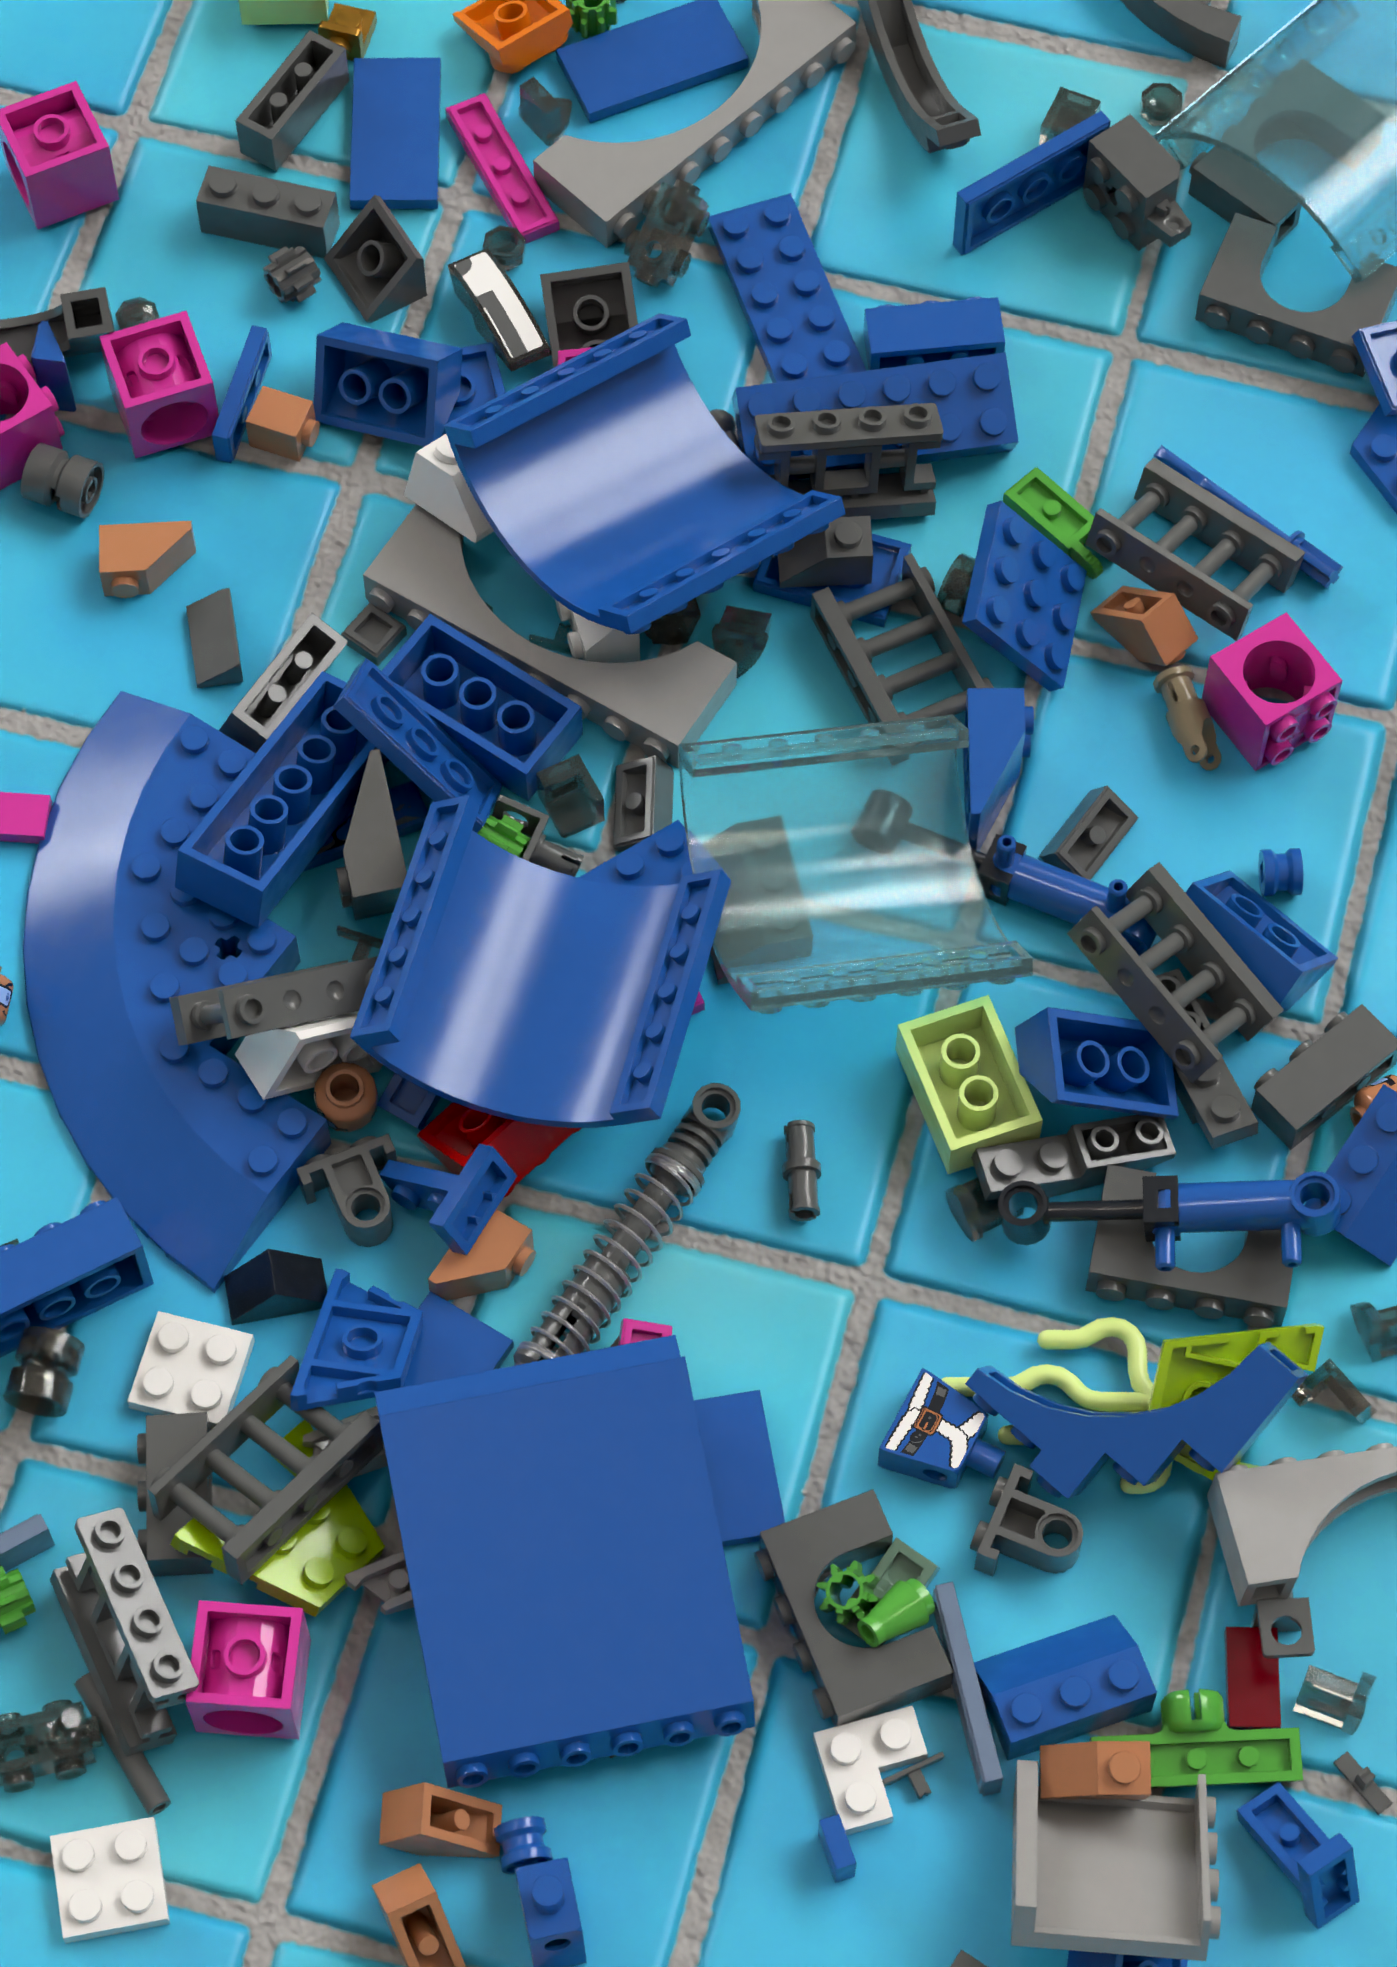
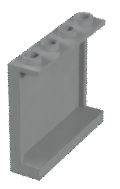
[1011,1760,1221,1961]

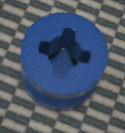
[1258,848,1304,897]
[494,1816,553,1874]

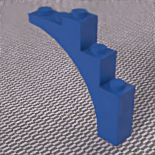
[965,1342,1308,1499]

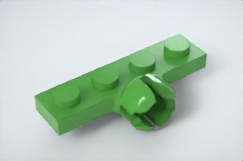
[1089,1689,1303,1789]

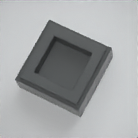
[341,603,407,666]

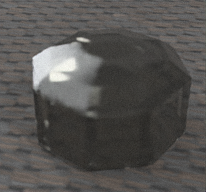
[1140,83,1182,126]
[483,226,526,271]
[115,297,160,330]

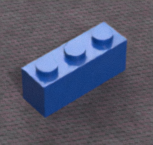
[863,297,1005,370]

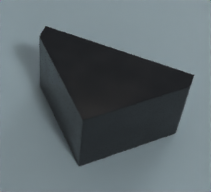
[224,1249,327,1325]

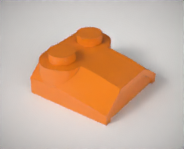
[453,0,573,74]

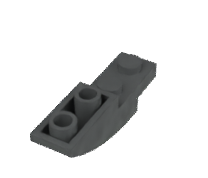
[1157,968,1258,1149]
[971,1115,1176,1201]

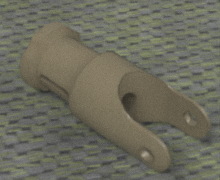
[1153,665,1222,771]

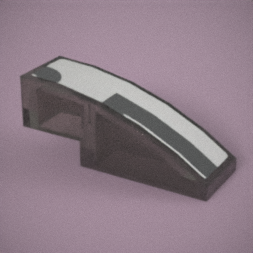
[448,248,551,372]

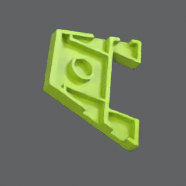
[1148,1323,1324,1481]
[170,1420,385,1617]

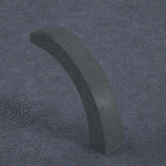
[858,0,981,153]

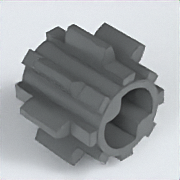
[263,246,322,303]

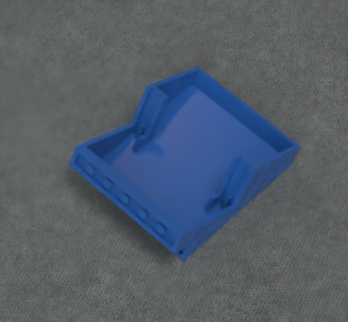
[374,1335,756,1788]

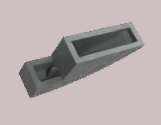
[1121,0,1242,69]

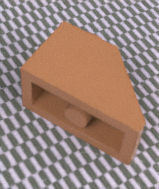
[99,521,196,598]
[1090,586,1199,666]
[428,1209,536,1301]
[1039,1741,1151,1800]
[379,1782,502,1858]
[372,1863,466,1967]

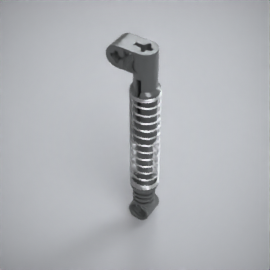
[513,1083,741,1366]

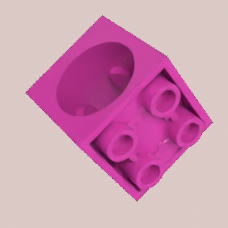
[0,81,119,230]
[99,311,219,459]
[0,342,65,490]
[1202,612,1343,771]
[185,1600,311,1740]

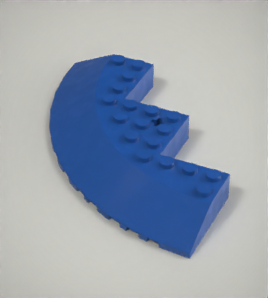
[23,691,332,1293]

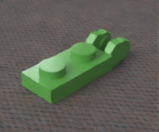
[1003,467,1110,579]

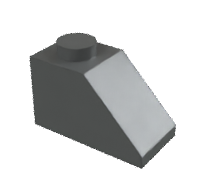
[777,516,873,588]

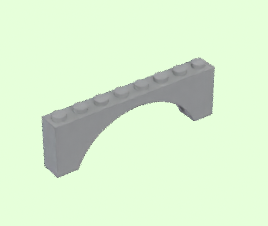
[533,0,856,248]
[363,504,737,768]
[1207,1443,1397,1607]

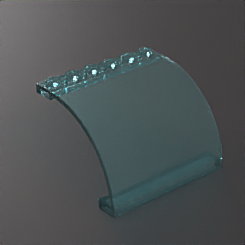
[1153,0,1397,283]
[679,715,1033,1014]

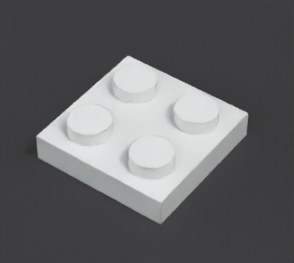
[127,1311,255,1429]
[50,1817,170,1943]

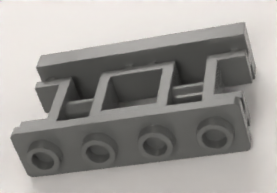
[754,403,944,520]
[50,1508,199,1757]

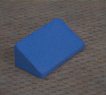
[31,321,76,412]

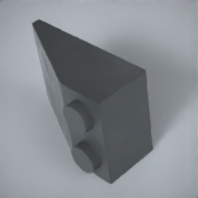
[540,262,638,368]
[336,749,407,920]

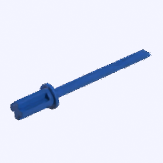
[1153,445,1343,588]

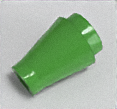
[857,1578,935,1647]

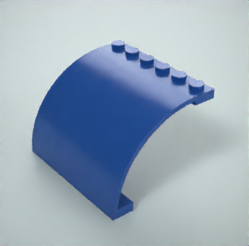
[444,313,846,635]
[350,795,731,1128]

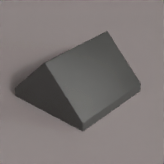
[324,195,427,322]

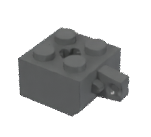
[1083,114,1192,251]

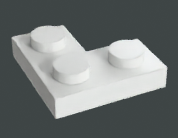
[813,1705,928,1835]

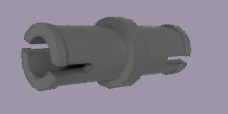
[782,1120,821,1221]

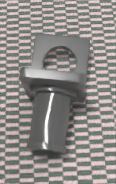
[492,795,584,877]
[1251,1591,1315,1659]

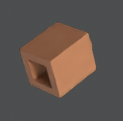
[245,386,320,462]

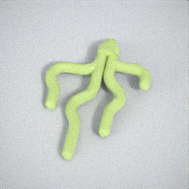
[941,1317,1172,1494]

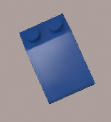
[962,688,1034,851]

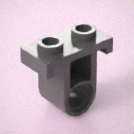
[296,1134,397,1247]
[970,1463,1083,1576]

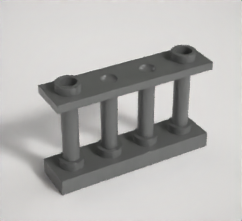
[1085,458,1306,641]
[810,553,994,765]
[1067,862,1284,1083]
[169,956,378,1046]
[148,1355,383,1585]

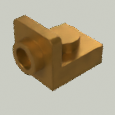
[318,3,377,61]

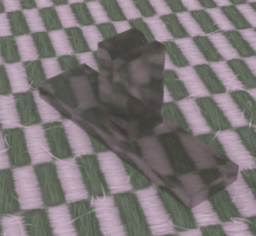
[529,623,572,655]
[336,926,383,962]

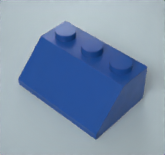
[314,322,463,447]
[1186,870,1338,1012]
[1014,1007,1179,1119]
[1304,1084,1397,1267]
[974,1614,1157,1761]

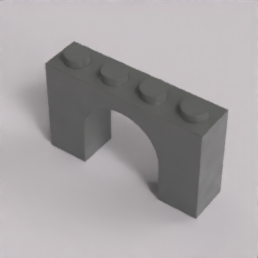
[1188,61,1385,249]
[1195,213,1397,377]
[0,287,115,363]
[1085,1164,1293,1328]
[754,1489,953,1727]

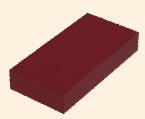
[1224,1627,1281,1730]

